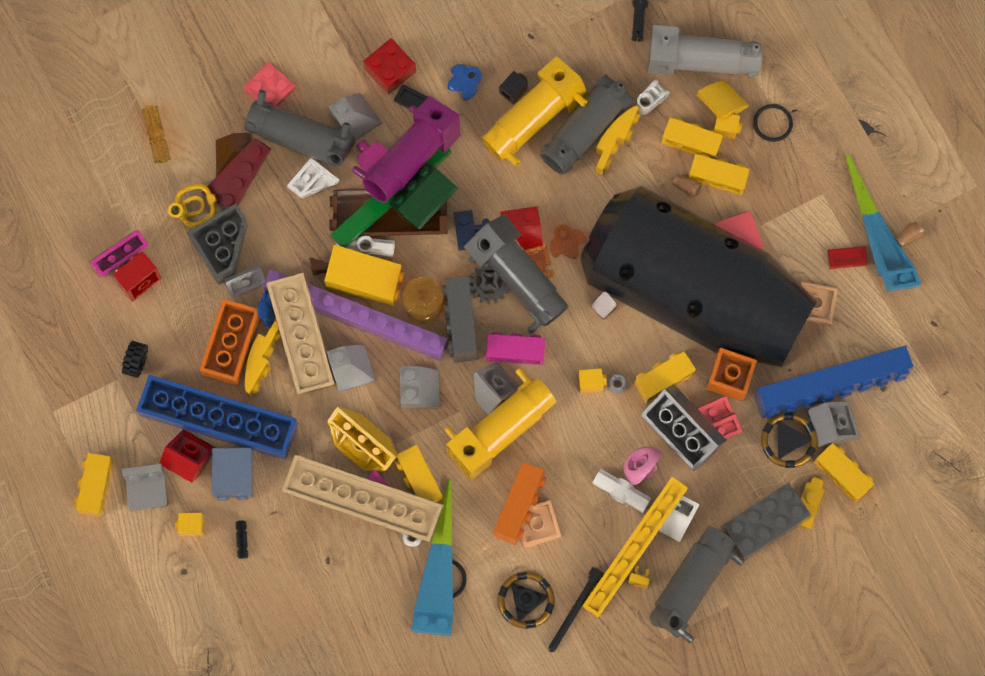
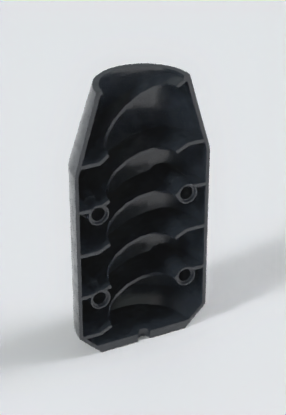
[580,186,818,367]

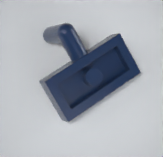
[453,210,490,251]

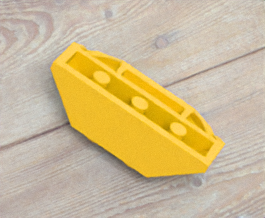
[327,406,397,471]

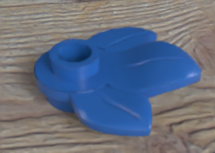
[447,64,482,101]
[257,290,276,328]

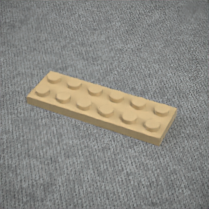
[266,273,335,394]

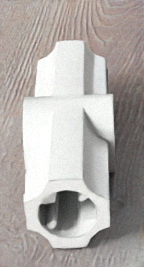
[336,236,395,258]
[592,469,651,513]

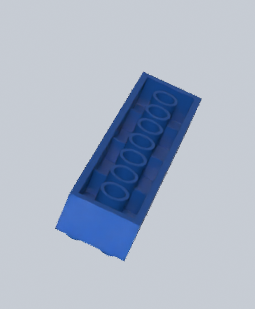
[754,345,914,419]
[136,375,298,460]

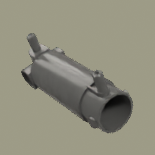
[540,74,634,175]
[244,90,355,167]
[650,526,744,643]

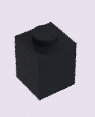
[499,71,528,104]

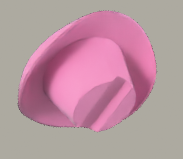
[623,447,662,485]

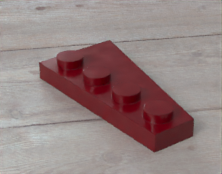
[201,138,272,209]

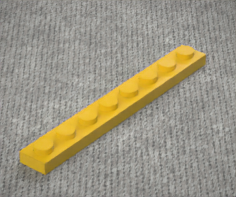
[583,477,688,617]

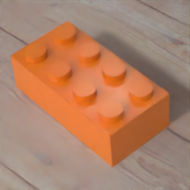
[199,299,260,386]

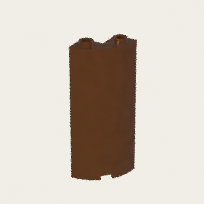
[329,189,448,236]

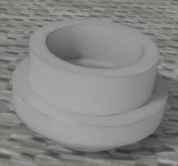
[608,374,627,393]

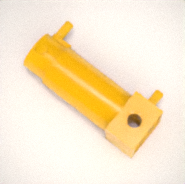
[481,56,589,166]
[444,368,557,481]

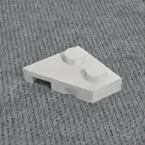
[287,158,339,199]

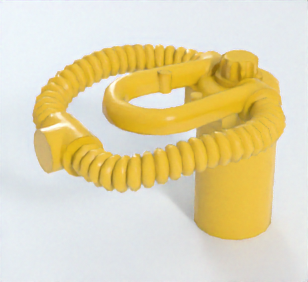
[168,183,217,228]

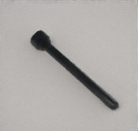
[548,567,604,652]

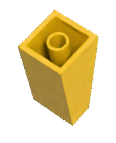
[324,245,405,306]

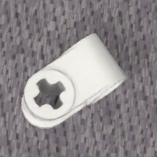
[636,79,670,115]

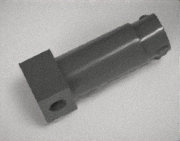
[463,214,569,334]

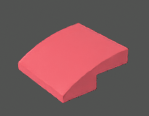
[714,211,764,249]
[697,396,743,439]

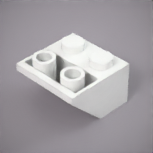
[659,486,700,543]

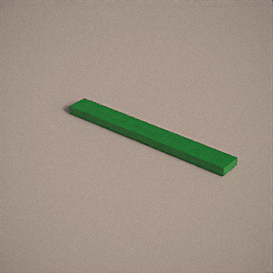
[330,149,451,248]

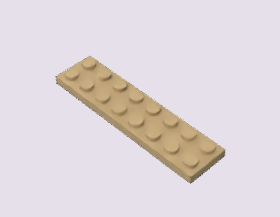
[282,455,443,543]

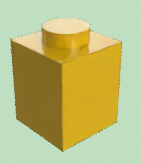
[714,114,743,139]
[578,368,607,393]
[175,513,204,536]

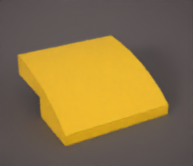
[697,80,749,120]

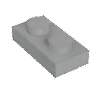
[224,265,266,298]

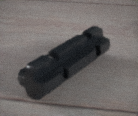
[235,520,248,559]

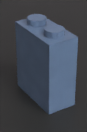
[212,448,253,501]

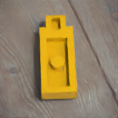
[799,476,825,530]

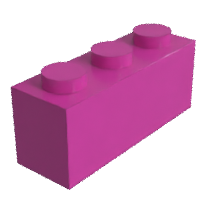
[89,230,149,278]
[486,332,545,365]

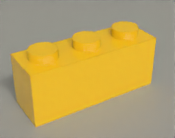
[661,117,723,159]
[689,154,750,195]
[634,351,696,404]
[814,443,874,504]
[395,445,443,503]
[74,453,114,517]

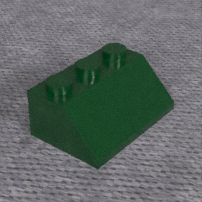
[389,163,458,230]

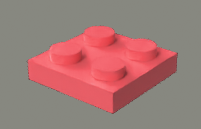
[243,62,296,106]

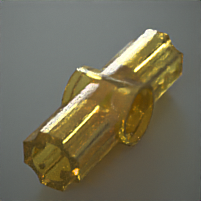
[142,105,171,163]

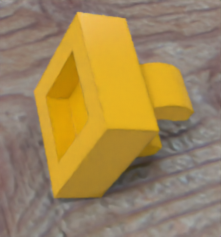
[628,566,650,589]

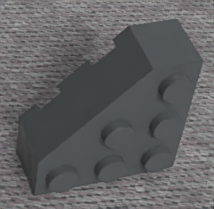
[187,204,248,285]

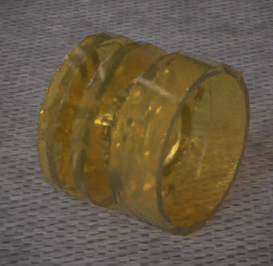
[403,277,444,324]

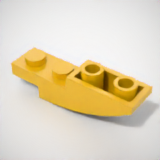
[595,106,641,175]
[245,321,281,398]

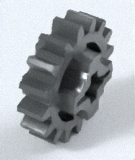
[469,264,509,304]

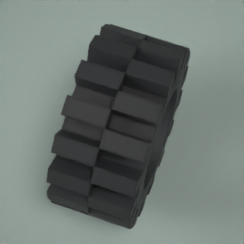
[122,340,148,378]

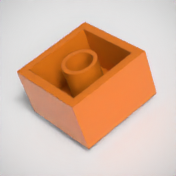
[705,348,757,401]

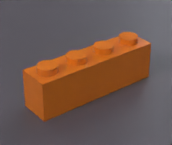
[493,462,547,545]

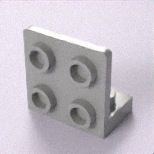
[122,464,168,511]

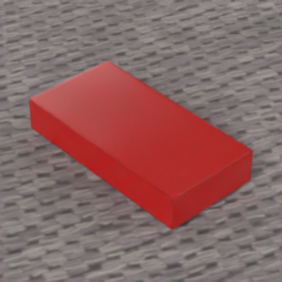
[827,246,868,269]

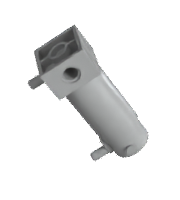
[647,25,762,77]

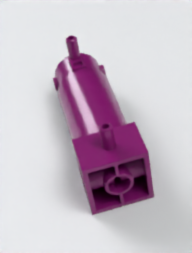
[352,96,461,203]

